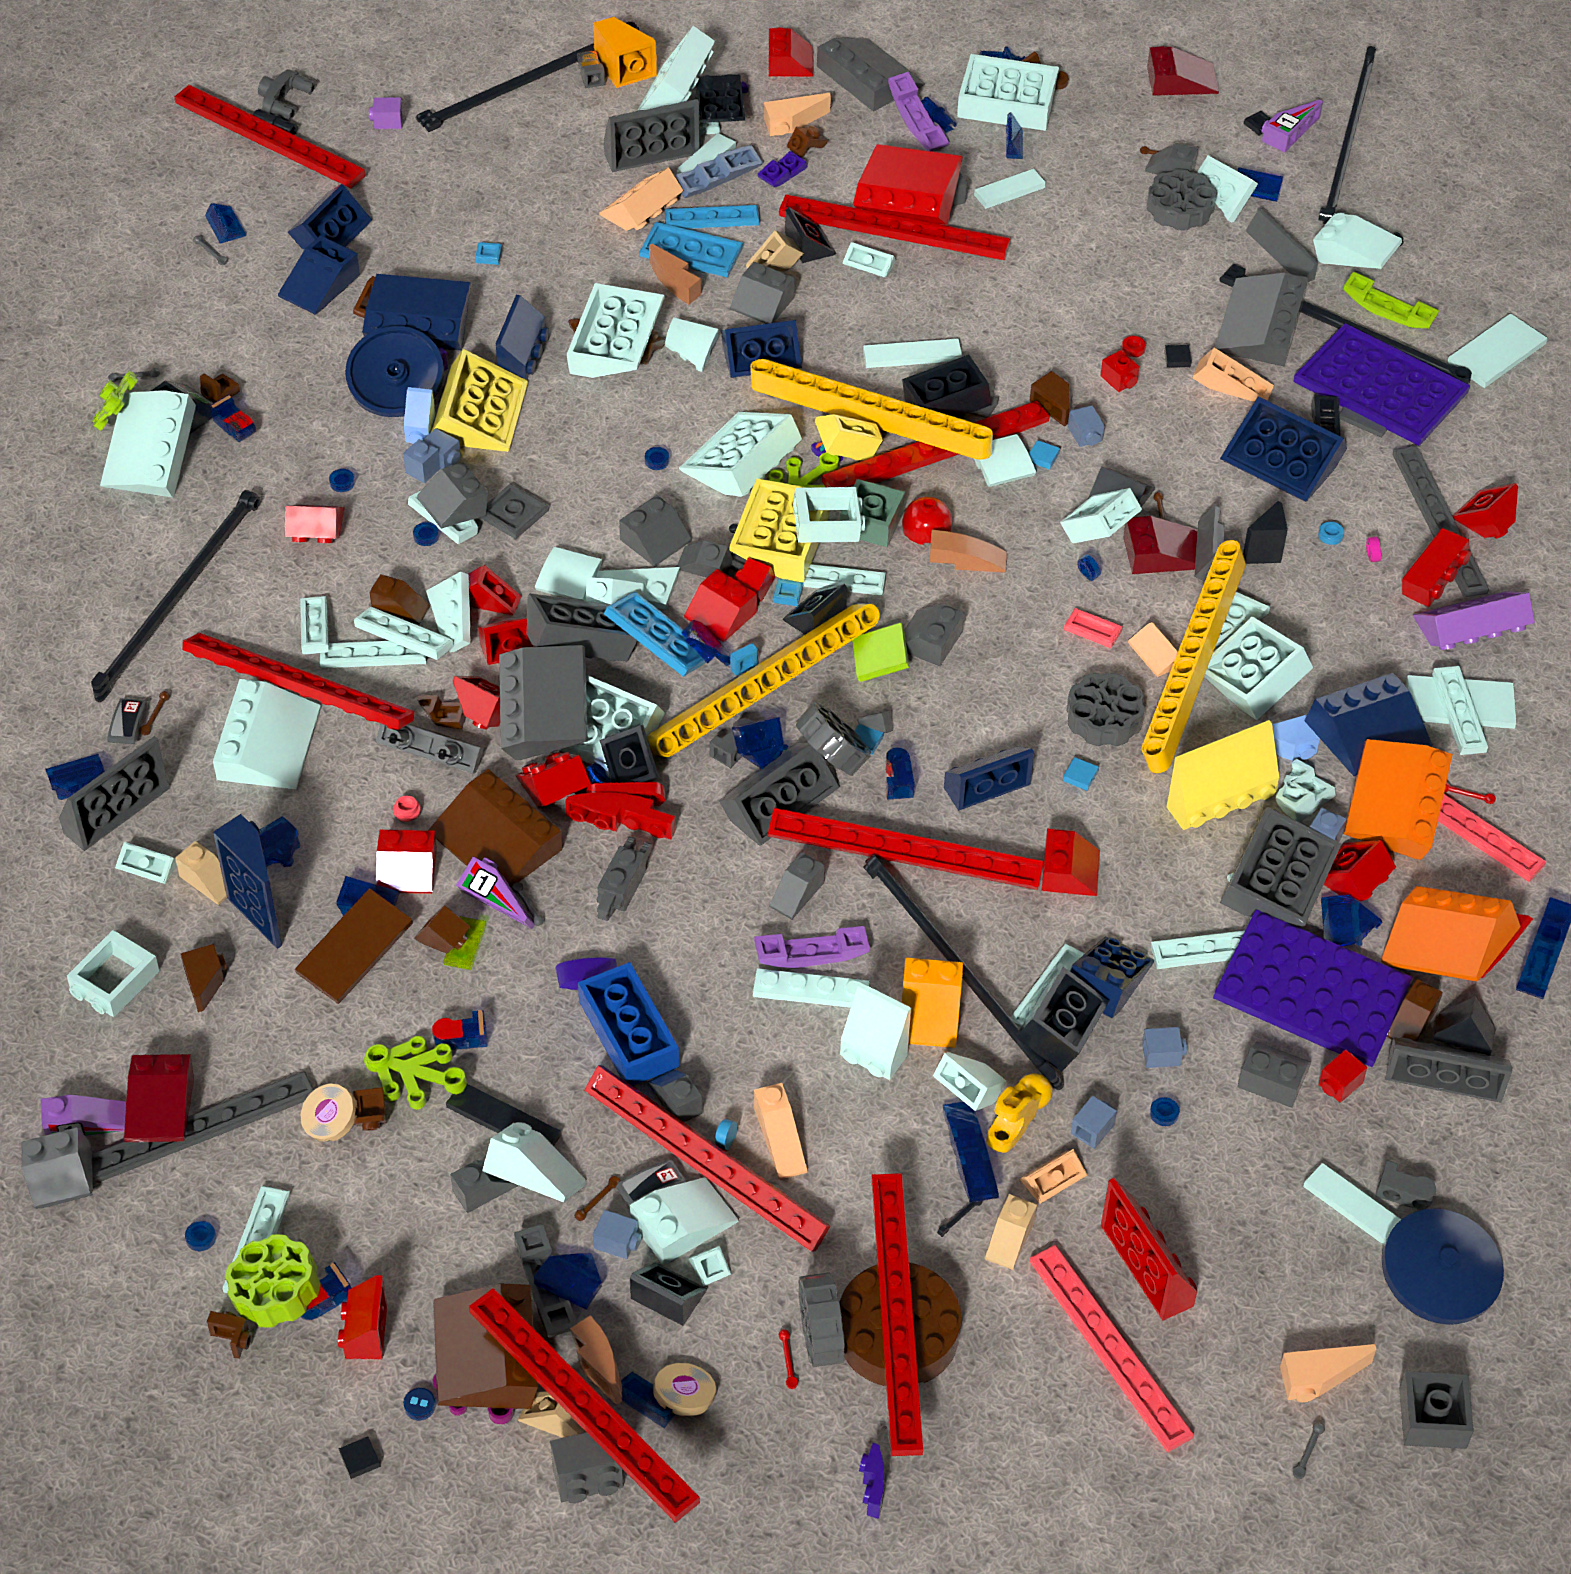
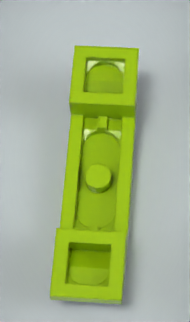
[1343,271,1439,328]

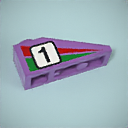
[1262,100,1323,152]
[456,857,535,929]
[41,1095,126,1136]

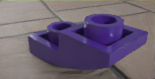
[757,151,807,187]
[555,958,617,990]
[859,1443,884,1519]

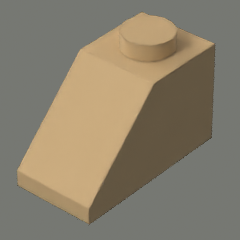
[745,230,803,272]
[175,841,227,905]
[985,1194,1037,1270]
[518,1391,585,1438]

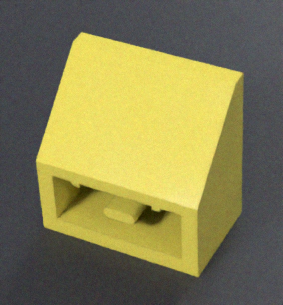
[815,414,883,461]

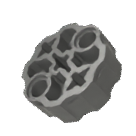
[1147,169,1216,230]
[1066,673,1145,746]
[796,702,871,776]
[798,1272,845,1368]

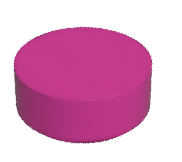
[1366,536,1381,562]

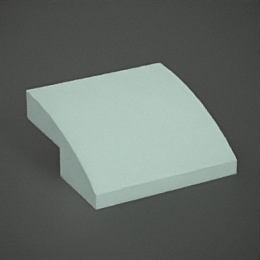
[974,434,1036,487]
[535,547,602,601]

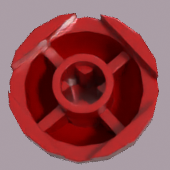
[902,496,953,545]

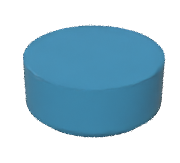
[1318,522,1344,545]
[715,1119,737,1150]

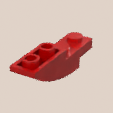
[565,792,675,839]

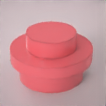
[393,796,421,822]

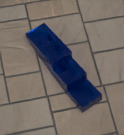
[1516,897,1571,1000]
[943,1102,999,1203]

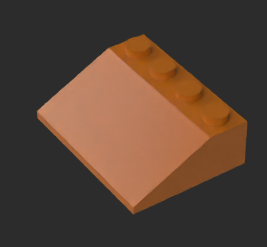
[1343,739,1453,860]
[1381,886,1521,982]

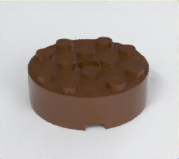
[839,1262,961,1386]

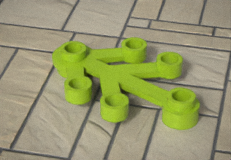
[92,370,138,431]
[768,452,839,488]
[364,1036,467,1109]

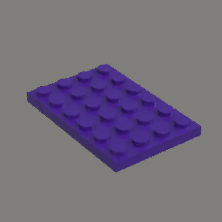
[1293,323,1470,446]
[1213,909,1413,1068]

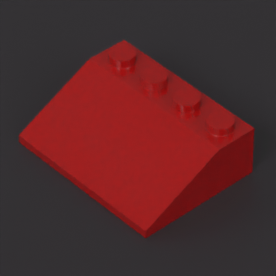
[853,144,963,225]
[1101,1178,1198,1321]

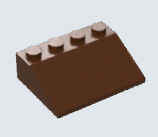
[429,769,562,888]
[433,1283,538,1409]

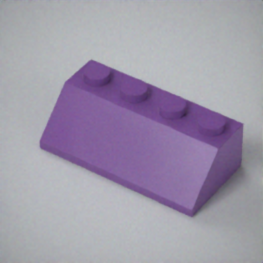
[1413,591,1535,650]

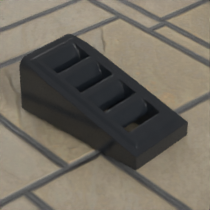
[1311,395,1341,437]

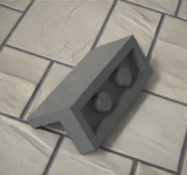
[1194,505,1225,582]

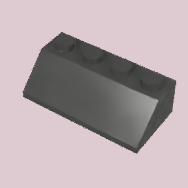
[527,593,637,662]
[719,742,840,846]
[1385,1037,1513,1103]

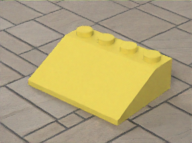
[431,349,528,452]
[729,479,830,583]
[1167,720,1279,830]

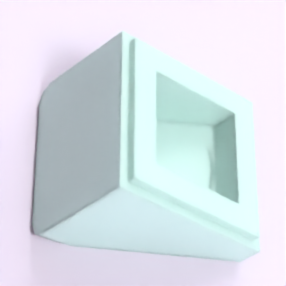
[688,1246,731,1286]

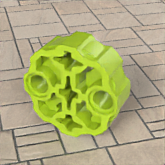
[225,1234,321,1328]

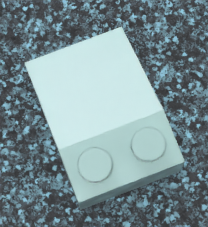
[1313,213,1402,269]
[840,982,911,1080]
[482,1122,587,1202]
[630,1177,739,1266]

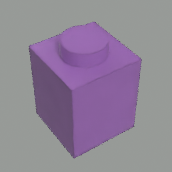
[369,97,403,129]

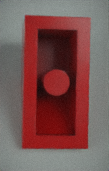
[468,565,521,615]

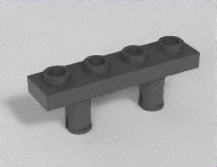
[375,723,483,773]

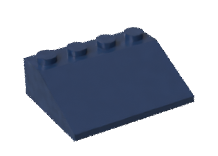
[362,274,471,351]
[1220,396,1347,502]
[1304,673,1433,776]
[213,814,282,949]

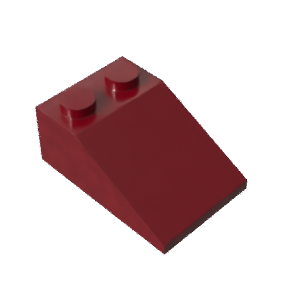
[1147,46,1219,96]
[1123,516,1197,574]
[124,1054,194,1142]

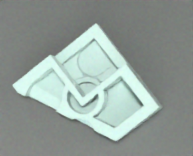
[665,317,718,372]
[1276,758,1336,822]

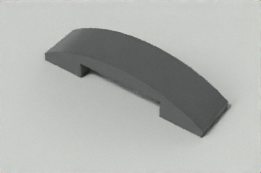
[514,1224,577,1338]

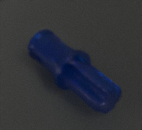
[921,97,957,133]

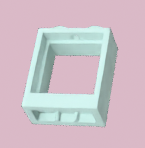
[793,487,865,543]
[1060,488,1142,543]
[67,930,159,1017]

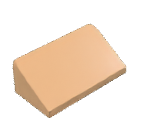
[1128,622,1178,677]
[1019,1149,1087,1204]

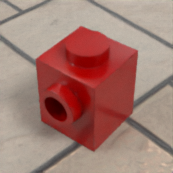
[1100,350,1140,392]
[734,558,775,602]
[1318,1049,1368,1103]

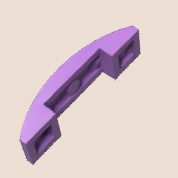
[888,72,949,151]
[754,926,870,968]

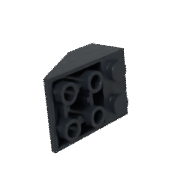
[695,74,745,123]

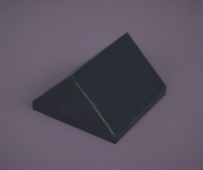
[785,207,836,263]
[1087,467,1155,517]
[1243,501,1288,564]
[783,584,847,635]
[599,725,659,783]
[1433,996,1496,1056]
[630,1262,707,1326]

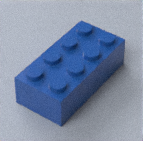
[578,962,679,1086]

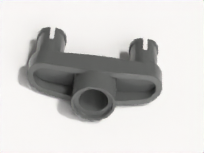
[258,69,316,121]

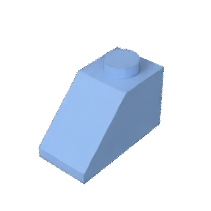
[404,387,435,444]
[1272,715,1320,761]

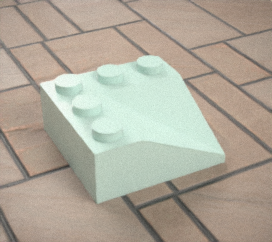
[1204,616,1313,720]

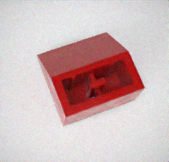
[515,751,591,807]

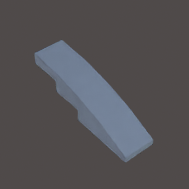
[675,145,763,198]

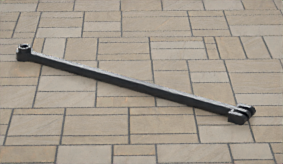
[416,21,639,132]
[1318,46,1376,224]
[1219,264,1472,384]
[91,490,260,702]
[863,854,1064,1090]

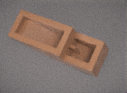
[649,243,701,305]
[930,530,1007,573]
[570,1316,622,1405]

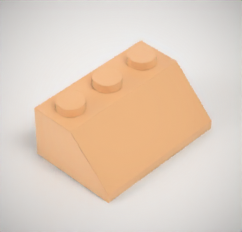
[599,167,683,231]

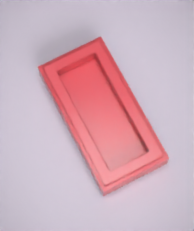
[1064,608,1123,648]

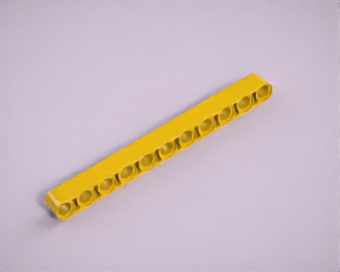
[750,359,993,460]
[1141,540,1246,773]
[647,604,880,757]

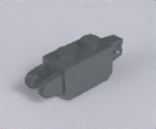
[596,836,652,921]

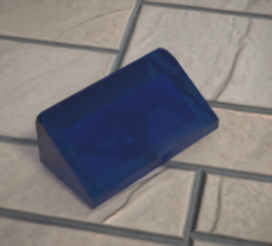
[1006,113,1023,159]
[1237,167,1284,202]
[205,203,246,244]
[621,1371,676,1429]

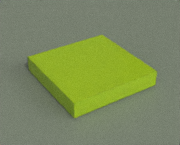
[852,623,909,682]

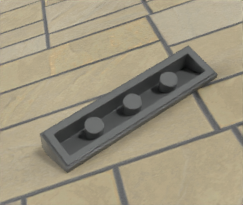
[1246,209,1318,283]

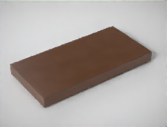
[295,888,413,1004]

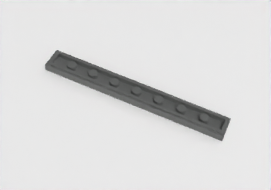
[1392,446,1489,598]
[92,1071,314,1185]

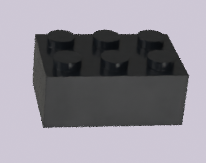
[902,354,991,418]
[1016,966,1109,1072]

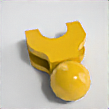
[986,1073,1053,1153]

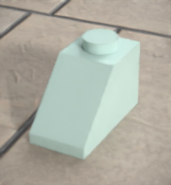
[586,577,644,605]
[933,1052,1006,1111]

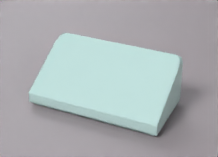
[842,242,896,278]
[115,842,177,884]

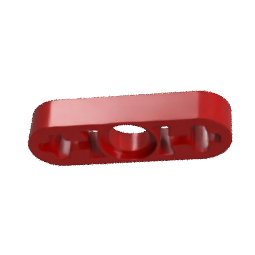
[586,782,665,806]

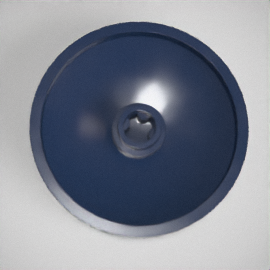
[345,326,444,417]
[1382,1209,1504,1325]

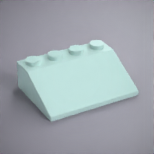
[637,26,715,111]
[957,54,1059,131]
[567,283,664,378]
[100,391,196,498]
[679,412,802,497]
[559,675,665,772]
[213,679,321,789]

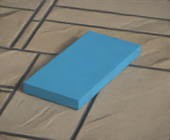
[639,222,743,278]
[604,591,713,677]

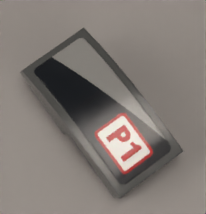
[107,698,147,744]
[616,1159,686,1208]

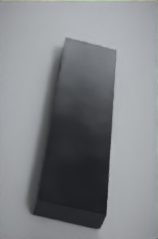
[446,1084,561,1146]

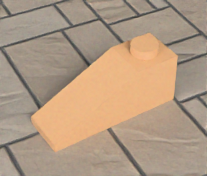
[764,93,831,136]
[1192,348,1274,402]
[754,1083,807,1180]
[1280,1344,1376,1402]

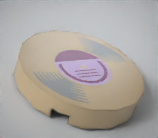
[300,1083,357,1142]
[653,1363,716,1416]

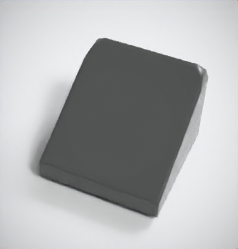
[857,711,893,733]

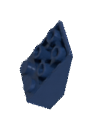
[278,235,360,315]
[1070,936,1155,1018]

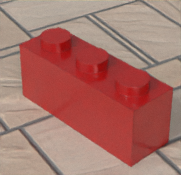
[1402,528,1471,607]

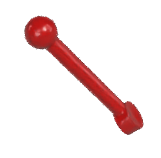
[1444,782,1496,804]
[778,1329,798,1389]

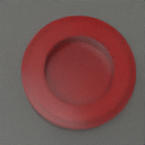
[1121,336,1146,357]

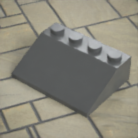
[817,38,925,112]
[604,99,699,172]
[1215,273,1308,367]
[499,645,588,760]
[59,736,169,851]
[1220,807,1341,926]

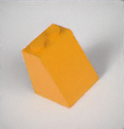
[593,17,657,88]
[902,958,963,1048]

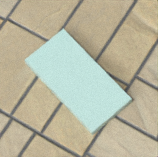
[1447,313,1548,388]
[1406,675,1516,729]

